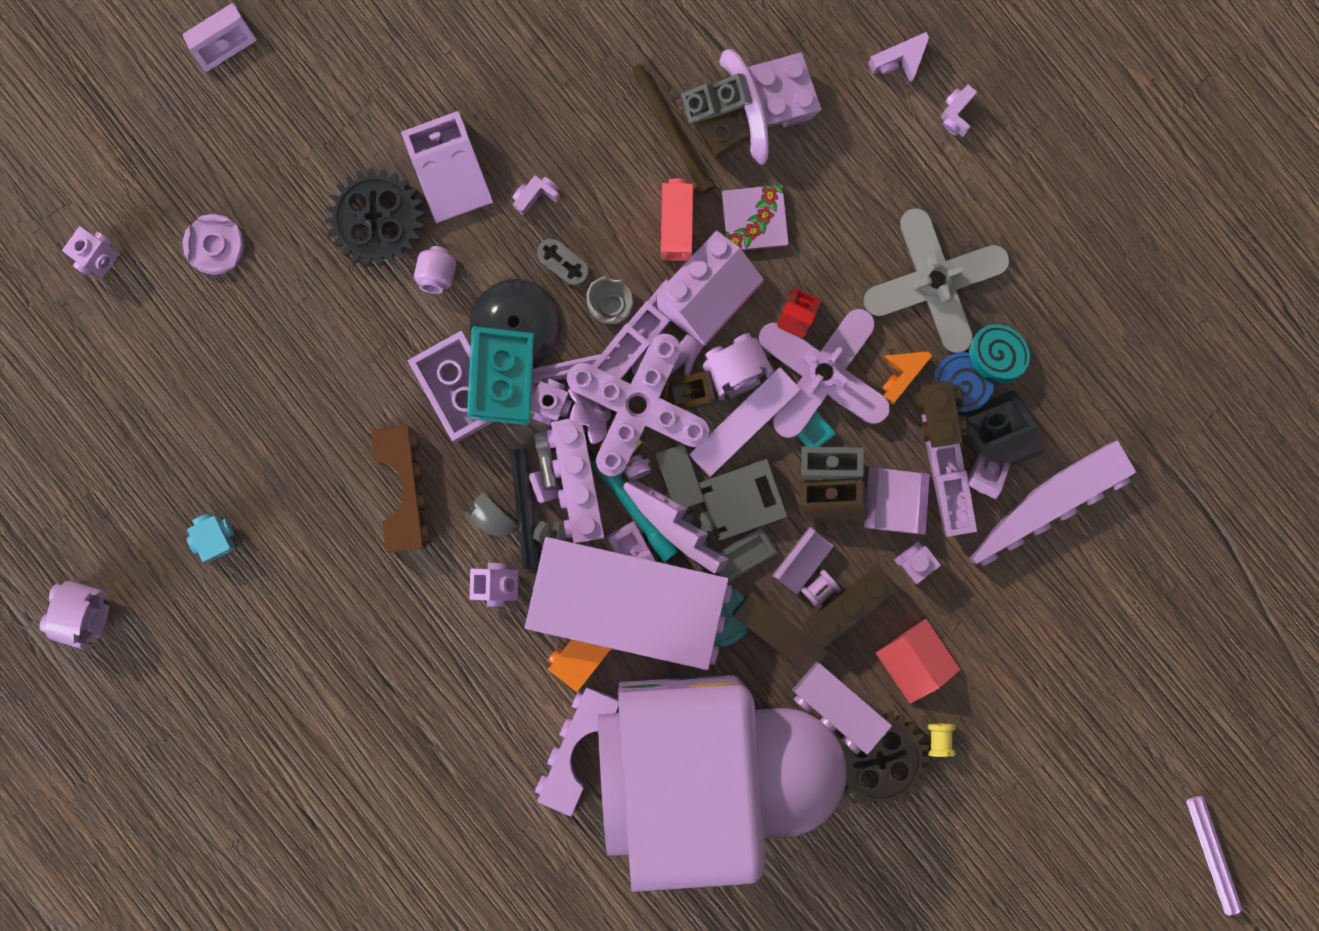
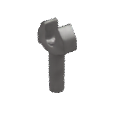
[534,431,557,490]

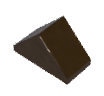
[663,371,715,410]

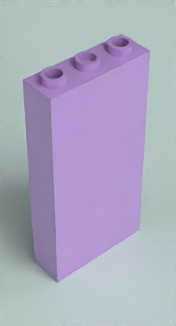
[524,537,732,670]

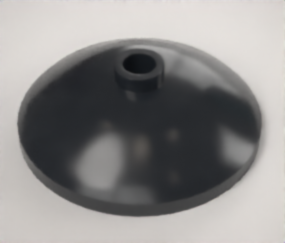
[470,279,561,366]

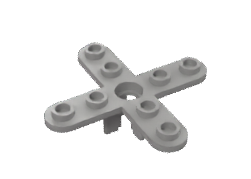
[863,208,1009,353]

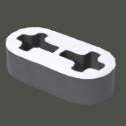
[537,239,589,287]

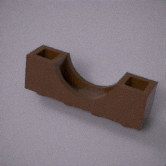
[371,425,430,552]

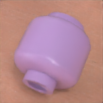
[414,246,456,294]

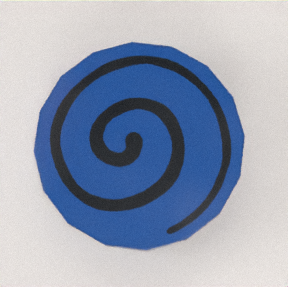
[933,352,995,414]

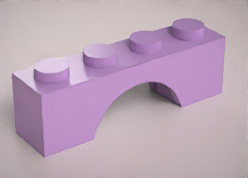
[535,686,619,817]

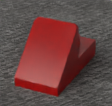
[777,287,821,338]

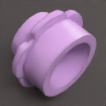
[623,455,652,481]

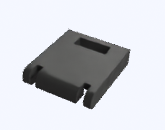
[698,459,788,541]

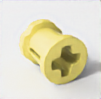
[928,724,956,757]

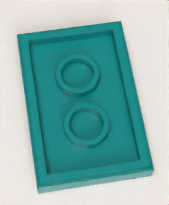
[467,326,534,425]

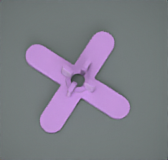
[759,309,889,438]
[567,334,709,476]

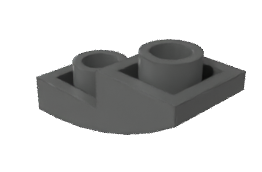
[681,73,752,123]

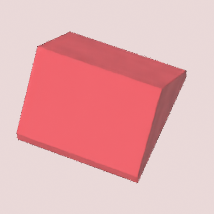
[875,618,960,704]

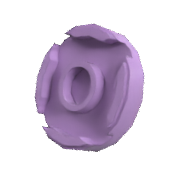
[182,214,245,275]

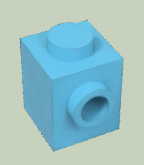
[187,513,236,562]

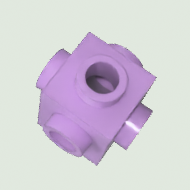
[62,226,120,278]
[530,379,573,425]
[470,563,519,607]

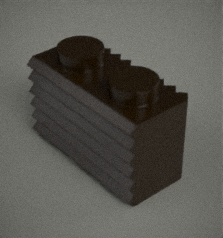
[800,478,867,522]

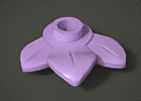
[568,388,611,444]

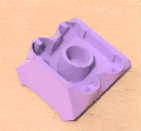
[864,468,930,535]

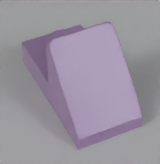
[868,32,929,83]
[968,453,1011,499]

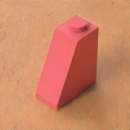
[661,178,693,261]

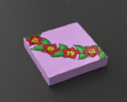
[722,185,788,251]

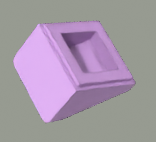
[529,471,560,504]

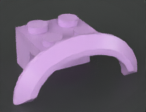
[719,49,822,165]

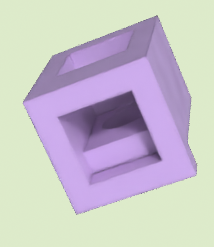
[894,541,941,584]

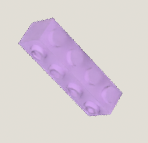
[547,419,605,544]

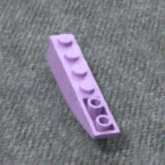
[969,440,1136,566]

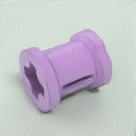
[801,570,841,610]

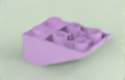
[401,111,493,224]

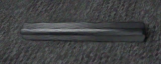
[510,448,539,569]

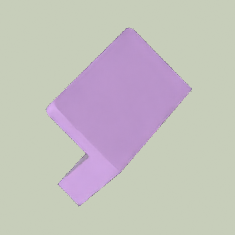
[182,3,257,72]
[772,527,833,595]

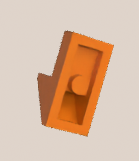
[882,351,932,405]

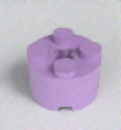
[703,333,774,400]
[40,581,109,650]

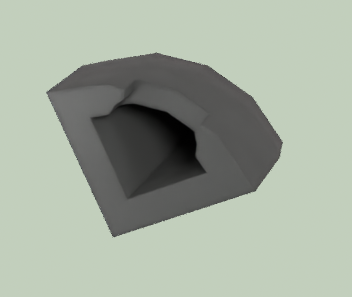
[464,492,518,536]

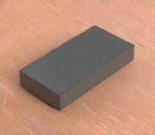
[655,444,704,508]
[718,527,777,583]

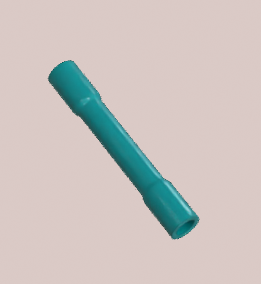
[591,460,678,562]

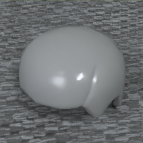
[587,276,634,324]

